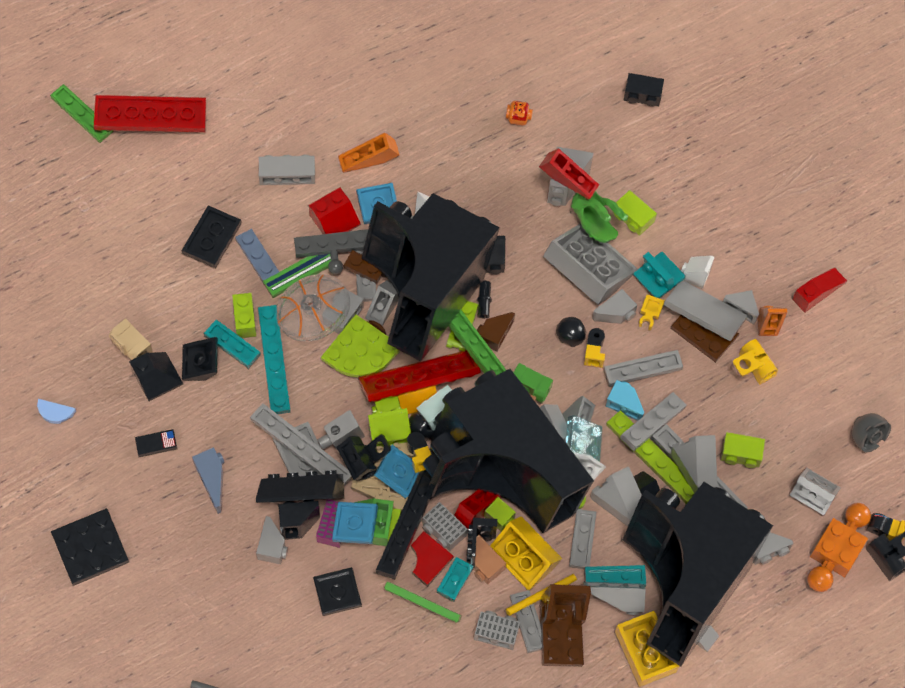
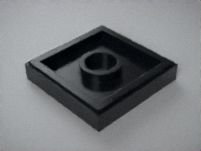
[313,567,362,616]

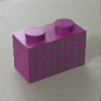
[316,499,342,548]

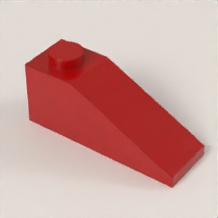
[539,148,600,199]
[792,268,847,313]
[454,490,503,531]

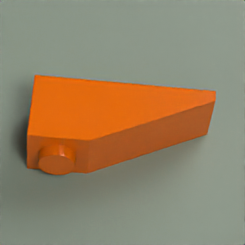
[338,133,400,173]
[757,306,787,336]

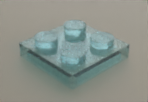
[566,415,602,462]

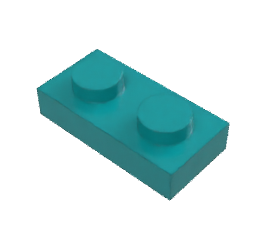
[437,557,474,602]

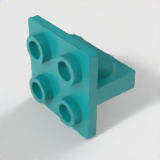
[634,252,685,298]

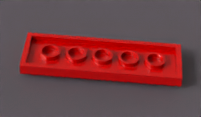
[94,95,206,132]
[358,350,481,402]

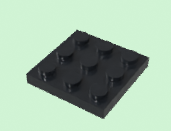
[51,508,130,586]

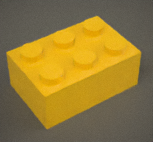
[615,611,679,687]

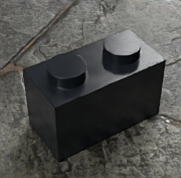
[624,73,664,107]

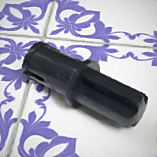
[477,280,492,319]

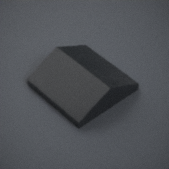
[182,337,218,381]

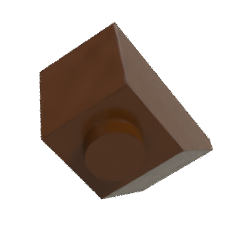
[477,312,515,352]

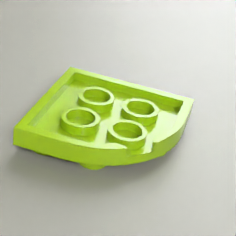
[321,315,400,378]

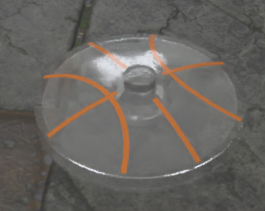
[276,274,350,341]

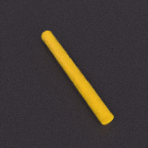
[506,574,577,616]

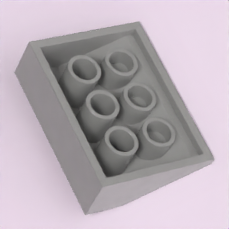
[543,224,638,305]

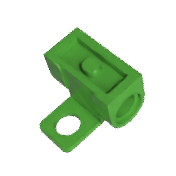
[513,363,553,403]

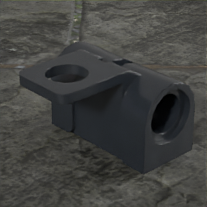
[336,435,391,480]
[866,532,905,582]

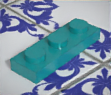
[204,320,261,369]
[584,565,646,587]

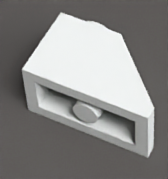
[681,256,714,289]

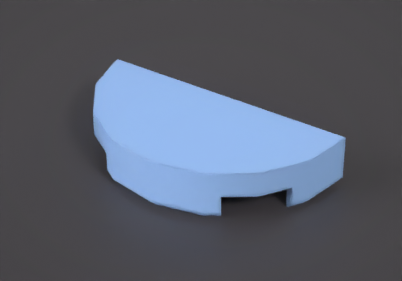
[37,399,76,424]

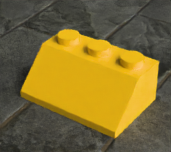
[490,516,562,590]

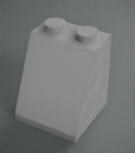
[547,147,593,206]

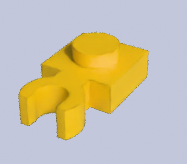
[639,294,665,330]

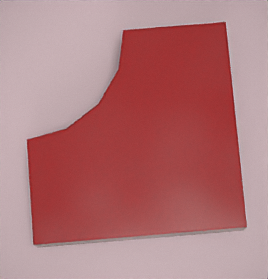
[411,531,454,587]

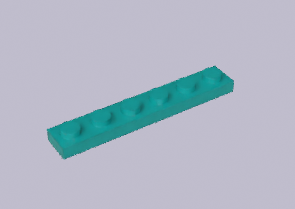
[258,305,291,414]

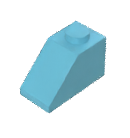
[606,380,644,421]

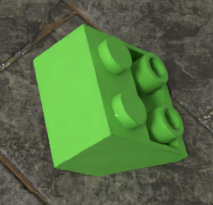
[354,498,394,546]

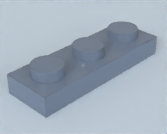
[235,228,279,282]

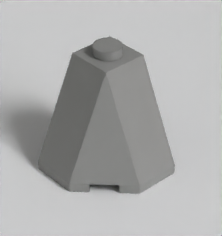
[671,435,717,494]
[590,466,641,526]

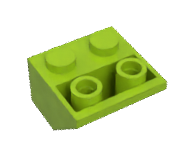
[368,408,411,447]

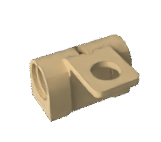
[109,318,153,360]

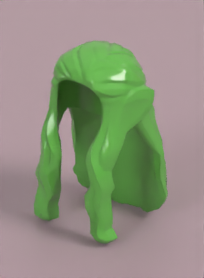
[571,191,628,243]

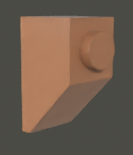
[474,535,506,585]

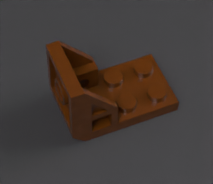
[540,584,591,667]

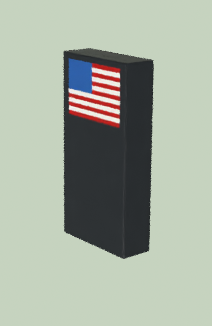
[135,429,177,457]

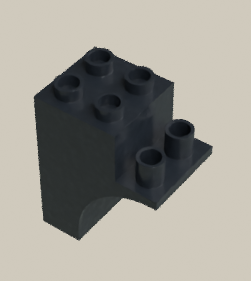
[361,193,500,362]
[422,369,594,533]
[622,482,774,667]

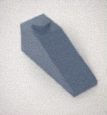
[192,447,225,514]

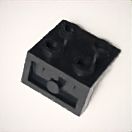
[467,518,498,566]

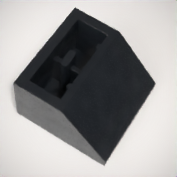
[278,500,320,540]

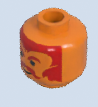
[506,101,533,126]

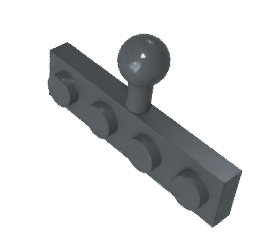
[294,229,368,274]

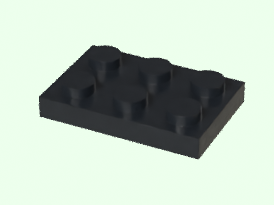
[181,205,242,268]

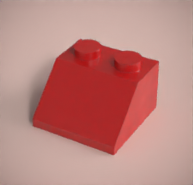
[309,187,361,234]

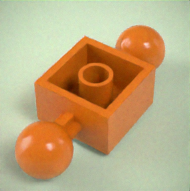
[807,503,871,592]

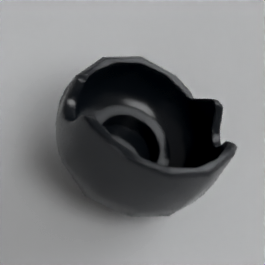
[556,317,586,347]
[409,412,434,440]

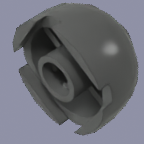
[852,413,891,453]

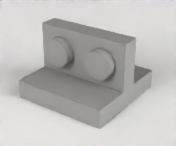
[790,468,841,515]

